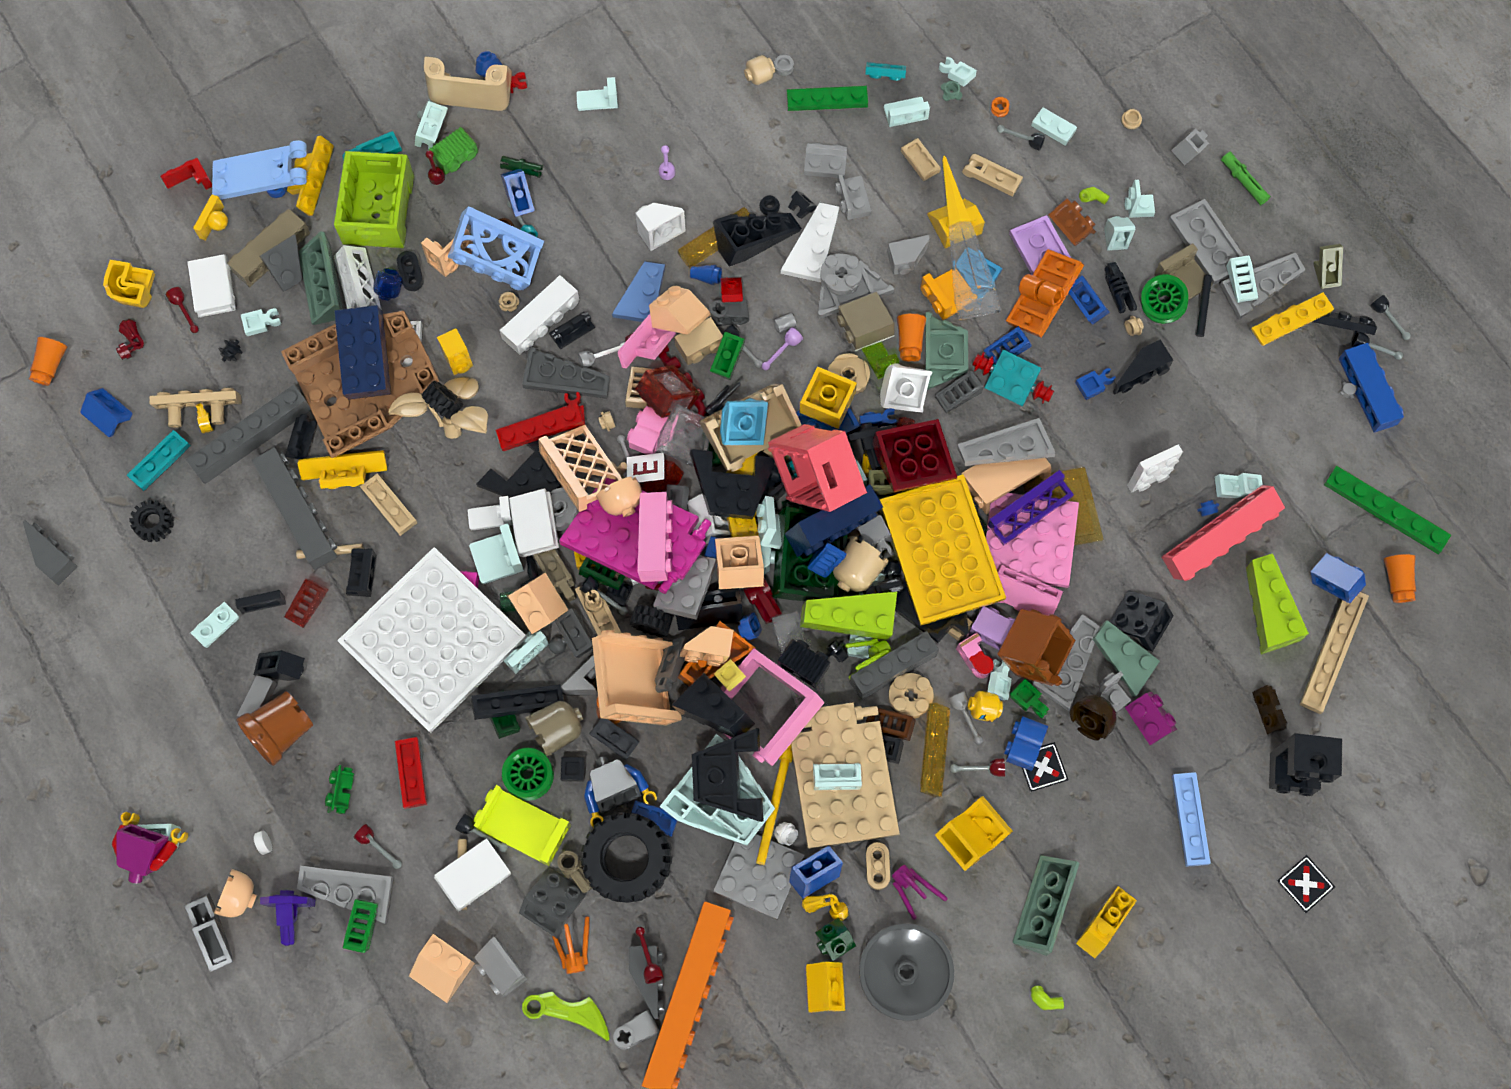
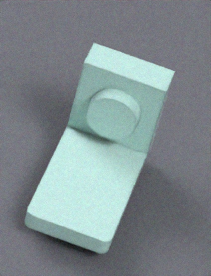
[577,77,618,111]
[1124,180,1155,218]

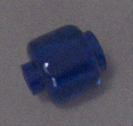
[373,268,403,301]

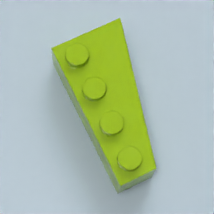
[1246,553,1309,655]

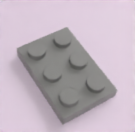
[653,555,717,620]

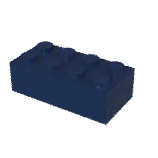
[335,305,391,400]
[785,485,883,557]

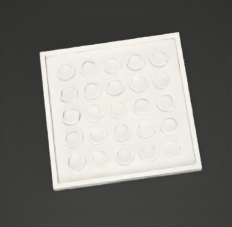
[337,547,527,733]

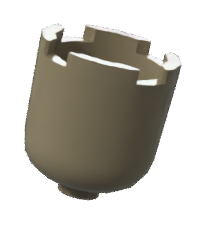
[525,701,583,757]

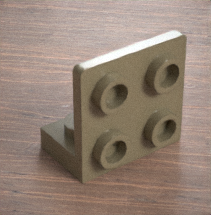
[1154,243,1212,301]

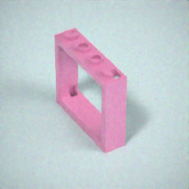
[720,648,824,766]

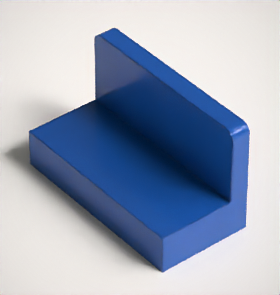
[80,388,133,437]

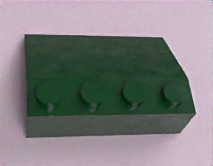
[772,507,848,601]

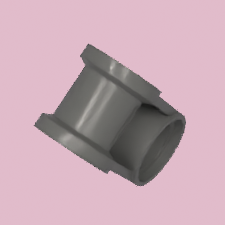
[709,298,749,326]

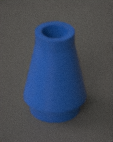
[690,265,722,285]

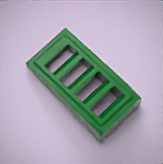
[342,899,378,953]

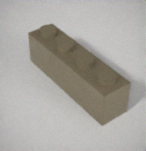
[227,209,310,288]

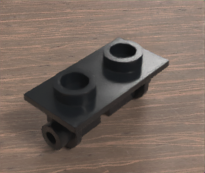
[549,312,595,349]
[285,414,317,459]

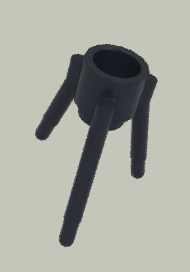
[704,382,741,417]

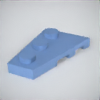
[612,261,665,322]

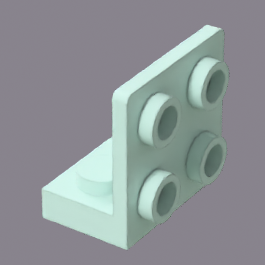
[469,524,524,584]

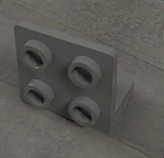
[519,868,587,938]

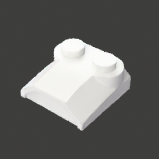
[880,363,932,413]

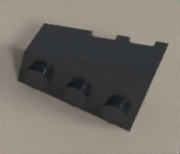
[672,673,755,737]

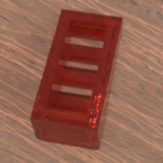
[284,578,328,628]

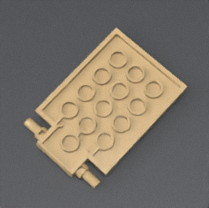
[787,702,900,849]

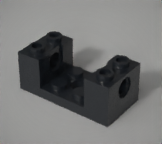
[1269,733,1342,796]

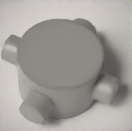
[1339,382,1357,399]

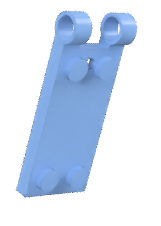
[212,141,307,200]

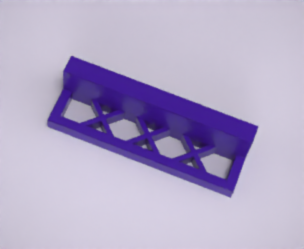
[988,470,1074,546]

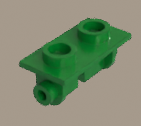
[325,765,354,814]

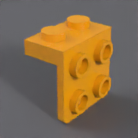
[920,269,977,320]

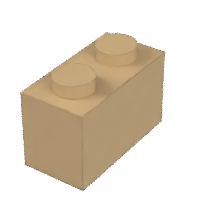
[674,317,723,365]

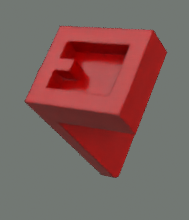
[160,158,212,190]

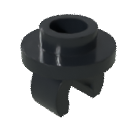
[826,640,849,662]

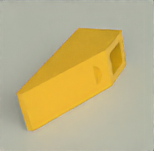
[1076,886,1137,958]

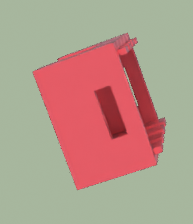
[767,424,867,512]

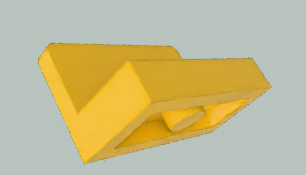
[806,962,845,1013]

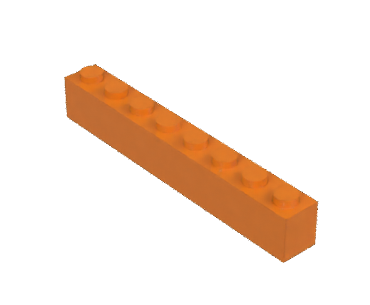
[642,901,734,1089]

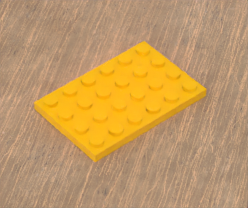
[880,474,1006,626]

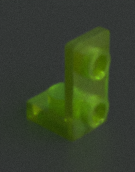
[861,342,899,379]

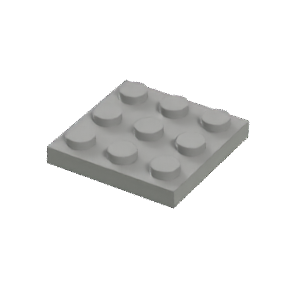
[713,834,804,920]

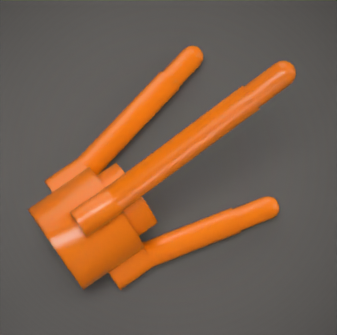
[552,916,590,974]

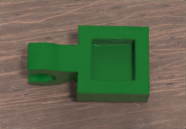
[1009,679,1049,719]

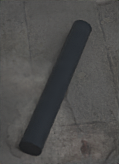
[1196,275,1212,337]

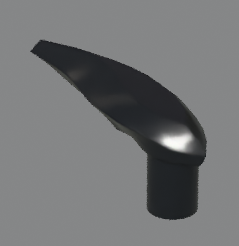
[520,555,539,587]

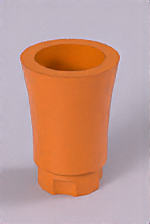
[897,314,926,362]
[29,337,68,386]
[1383,554,1416,603]

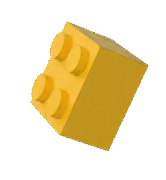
[799,366,857,429]

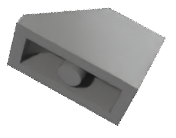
[887,235,930,275]

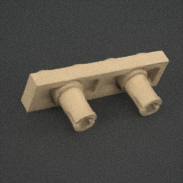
[150,388,241,428]
[575,586,621,636]

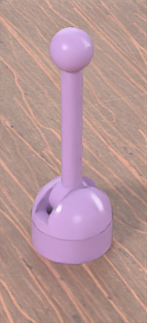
[659,145,675,180]
[762,327,803,370]

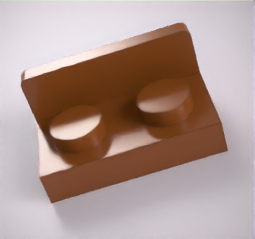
[1049,198,1096,246]

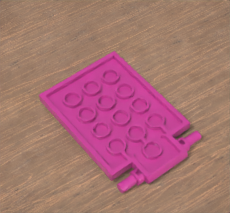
[559,478,712,594]

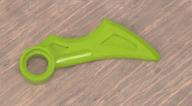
[522,992,610,1041]

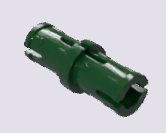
[500,156,543,178]

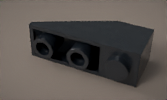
[1113,339,1173,395]

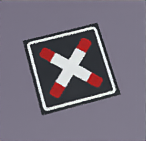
[1022,742,1069,792]
[1277,855,1335,913]

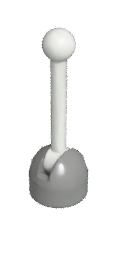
[578,342,625,368]

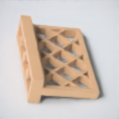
[538,425,622,512]

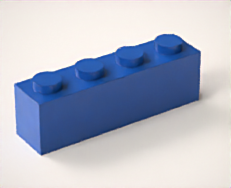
[1339,343,1404,433]

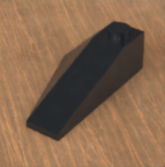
[713,213,802,267]

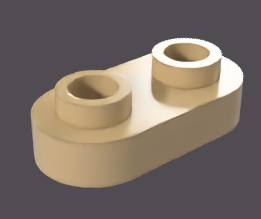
[866,842,890,890]

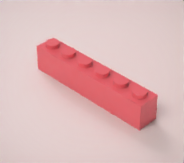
[1162,485,1285,581]

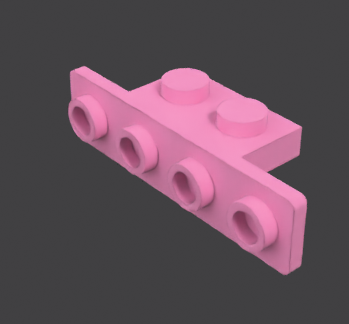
[618,314,676,368]

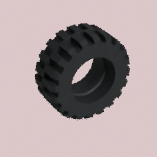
[581,812,672,903]

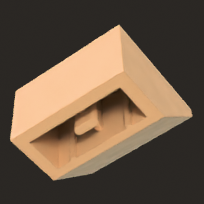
[680,626,734,666]

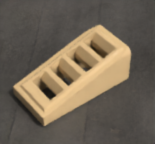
[625,367,653,409]

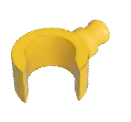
[196,403,214,434]

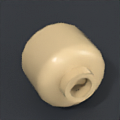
[744,55,775,85]

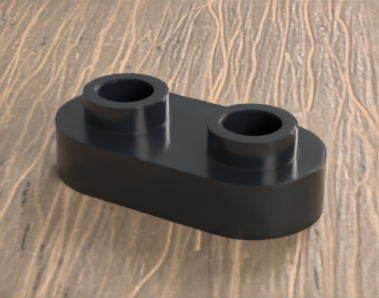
[397,251,423,291]

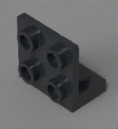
[1110,590,1174,652]

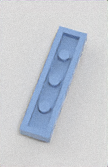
[1172,772,1211,867]

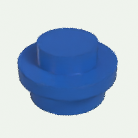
[1197,500,1219,517]

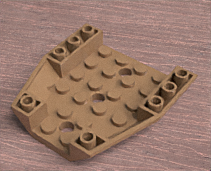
[281,311,439,458]

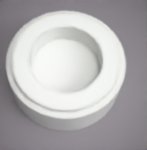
[254,830,272,855]

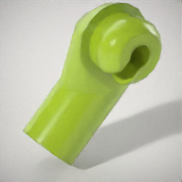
[1079,187,1110,205]
[1031,985,1064,1010]

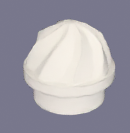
[774,822,798,846]

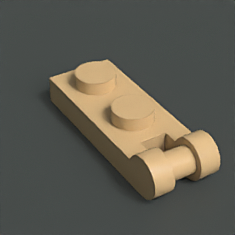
[962,154,1023,197]

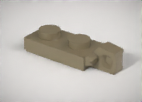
[533,549,576,603]

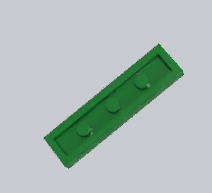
[787,86,868,111]

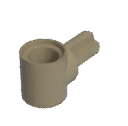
[557,851,592,893]

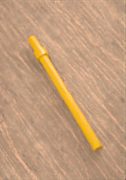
[756,744,793,865]

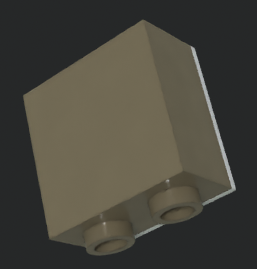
[836,292,894,351]

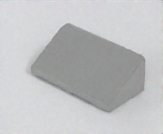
[237,675,277,717]

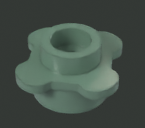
[941,81,962,101]

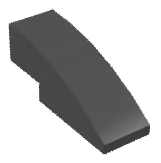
[184,893,233,972]

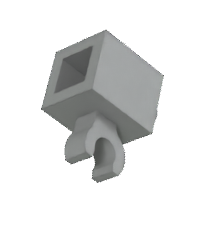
[1171,128,1209,166]
[858,515,894,560]

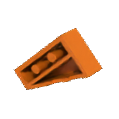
[678,621,755,687]

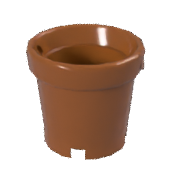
[236,691,313,766]

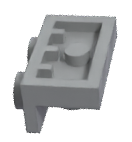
[804,143,847,178]
[835,174,871,220]

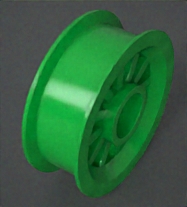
[1141,274,1188,324]
[502,748,554,801]

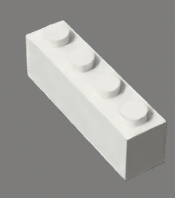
[500,275,579,355]

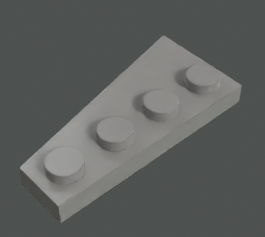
[958,418,1055,466]
[297,866,394,924]

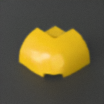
[103,260,155,308]

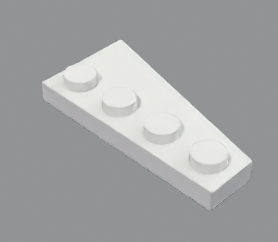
[781,203,839,282]

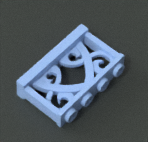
[448,206,544,290]

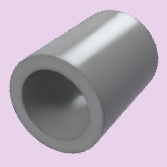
[773,313,797,333]

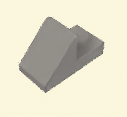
[561,656,597,695]

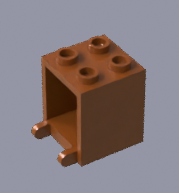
[997,609,1076,686]

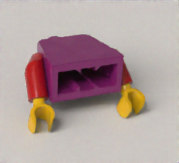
[112,812,188,884]

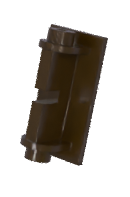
[1252,685,1288,735]

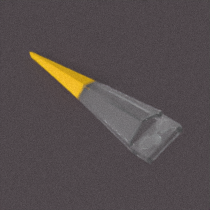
[942,156,1001,320]

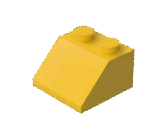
[927,198,985,248]

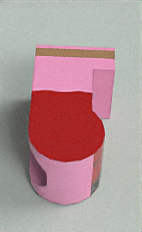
[956,633,994,679]

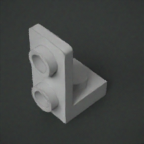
[1096,671,1132,713]

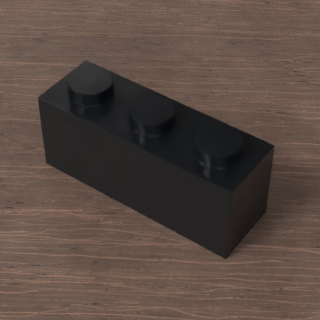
[675,588,744,631]

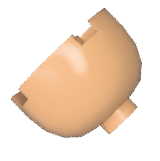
[596,477,642,517]
[214,869,257,918]

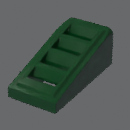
[579,557,626,590]

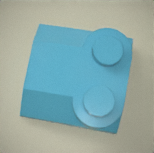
[720,398,768,445]

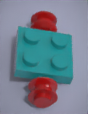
[972,350,1054,406]

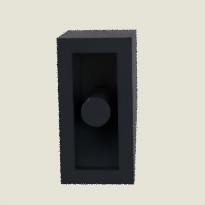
[253,650,305,681]

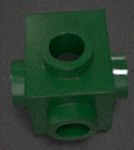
[815,917,856,961]

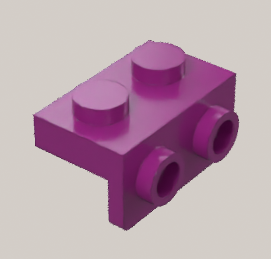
[1125,692,1177,745]

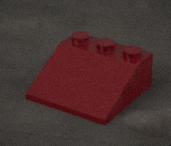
[872,419,957,492]

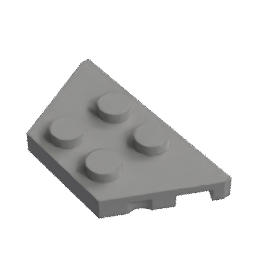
[818,261,894,319]

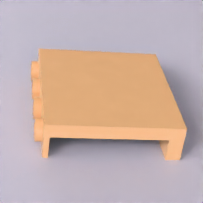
[592,630,682,726]

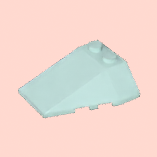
[660,734,775,846]

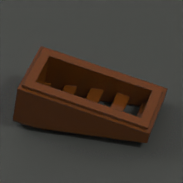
[865,706,916,741]

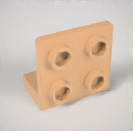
[421,229,473,277]

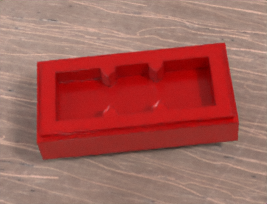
[721,277,743,302]

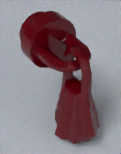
[116,319,144,360]

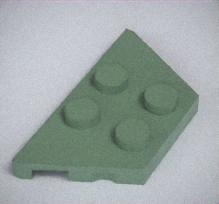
[925,312,968,390]

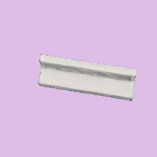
[334,245,382,310]

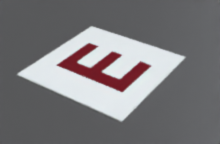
[627,452,664,482]

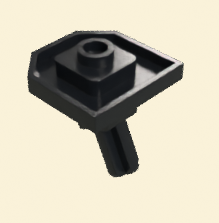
[847,423,892,470]

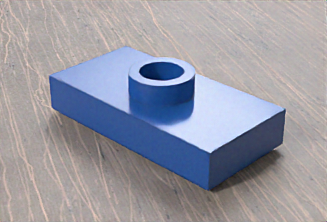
[631,800,677,837]

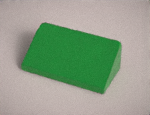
[710,332,745,380]

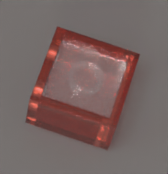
[635,365,700,418]

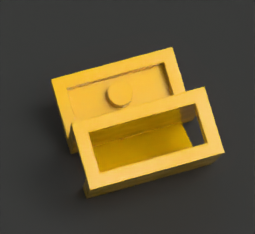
[935,796,1013,871]

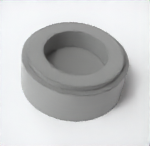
[774,55,794,76]

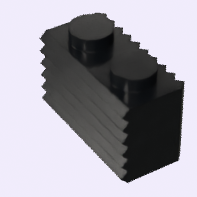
[777,639,830,689]

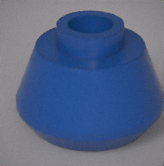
[475,51,502,77]

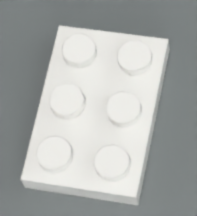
[1127,444,1183,493]

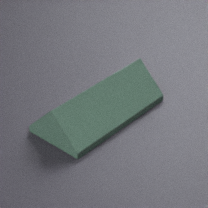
[298,231,343,325]
[1013,855,1079,956]

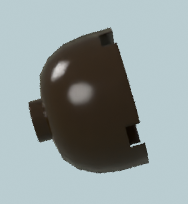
[1070,695,1117,741]

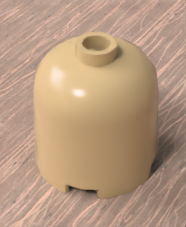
[833,536,889,592]

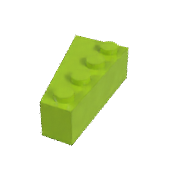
[800,592,897,640]

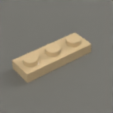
[360,474,417,536]

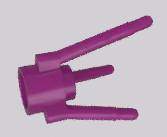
[892,865,947,920]

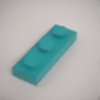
[126,430,191,491]

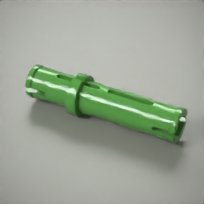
[1221,151,1271,206]

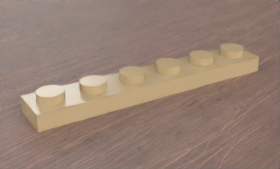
[1300,592,1369,714]

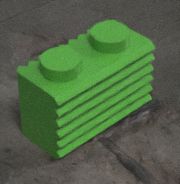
[429,127,478,175]

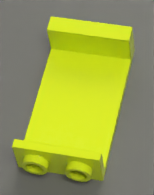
[474,785,571,866]

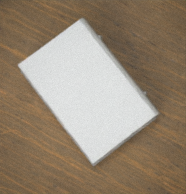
[188,254,236,317]
[509,488,559,557]
[434,839,511,912]

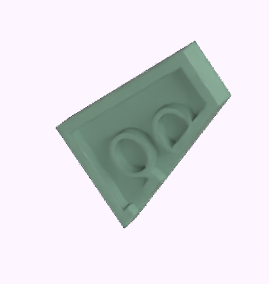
[1093,620,1160,697]

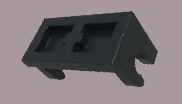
[346,548,377,597]

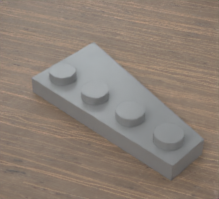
[1220,253,1305,319]
[1032,614,1100,711]

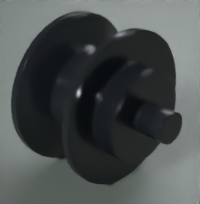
[218,340,243,362]

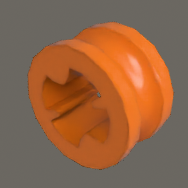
[991,97,1009,117]

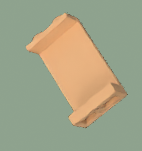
[961,458,1051,515]

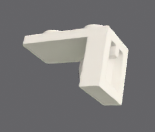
[468,496,513,530]

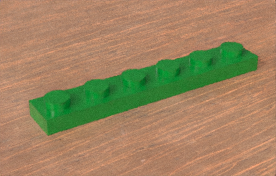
[1324,466,1451,555]

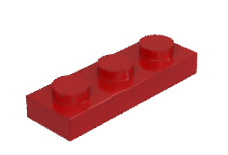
[395,737,427,809]

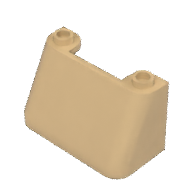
[424,57,512,111]
[699,384,802,472]

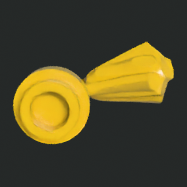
[802,894,848,921]

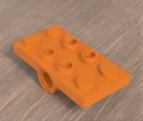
[1006,249,1084,338]

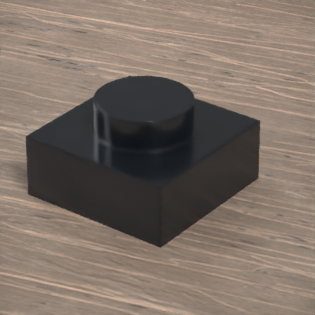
[560,757,585,782]

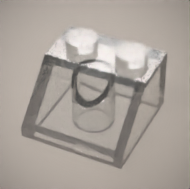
[656,404,709,467]

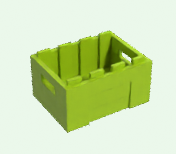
[334,151,414,248]

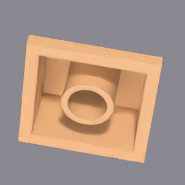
[649,286,710,335]
[715,536,764,589]
[507,573,568,634]
[409,934,475,1003]

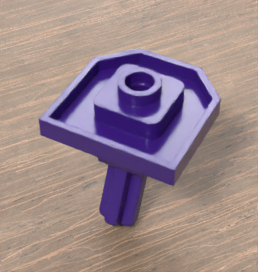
[260,890,315,946]

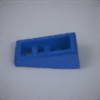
[984,326,1032,365]
[807,543,846,578]

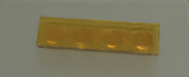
[678,207,750,268]
[920,703,950,797]

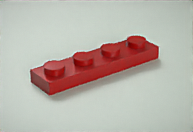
[496,403,584,452]

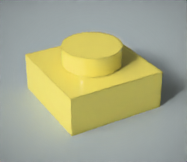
[714,659,746,692]

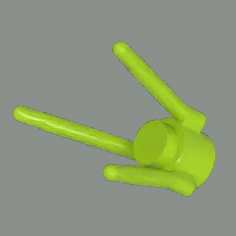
[845,638,892,679]

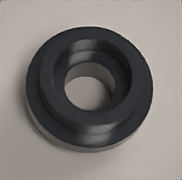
[759,195,780,215]

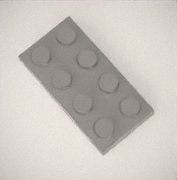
[1169,199,1244,285]

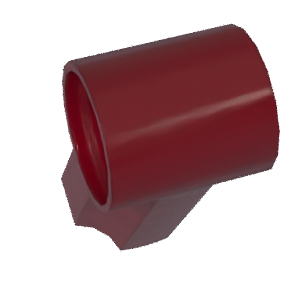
[743,579,782,624]

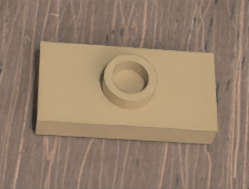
[901,138,941,181]

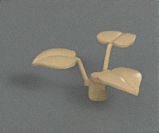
[389,378,488,439]

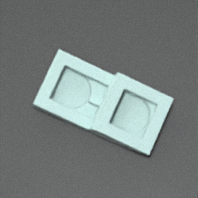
[1215,473,1262,498]

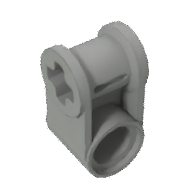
[613,1010,660,1050]

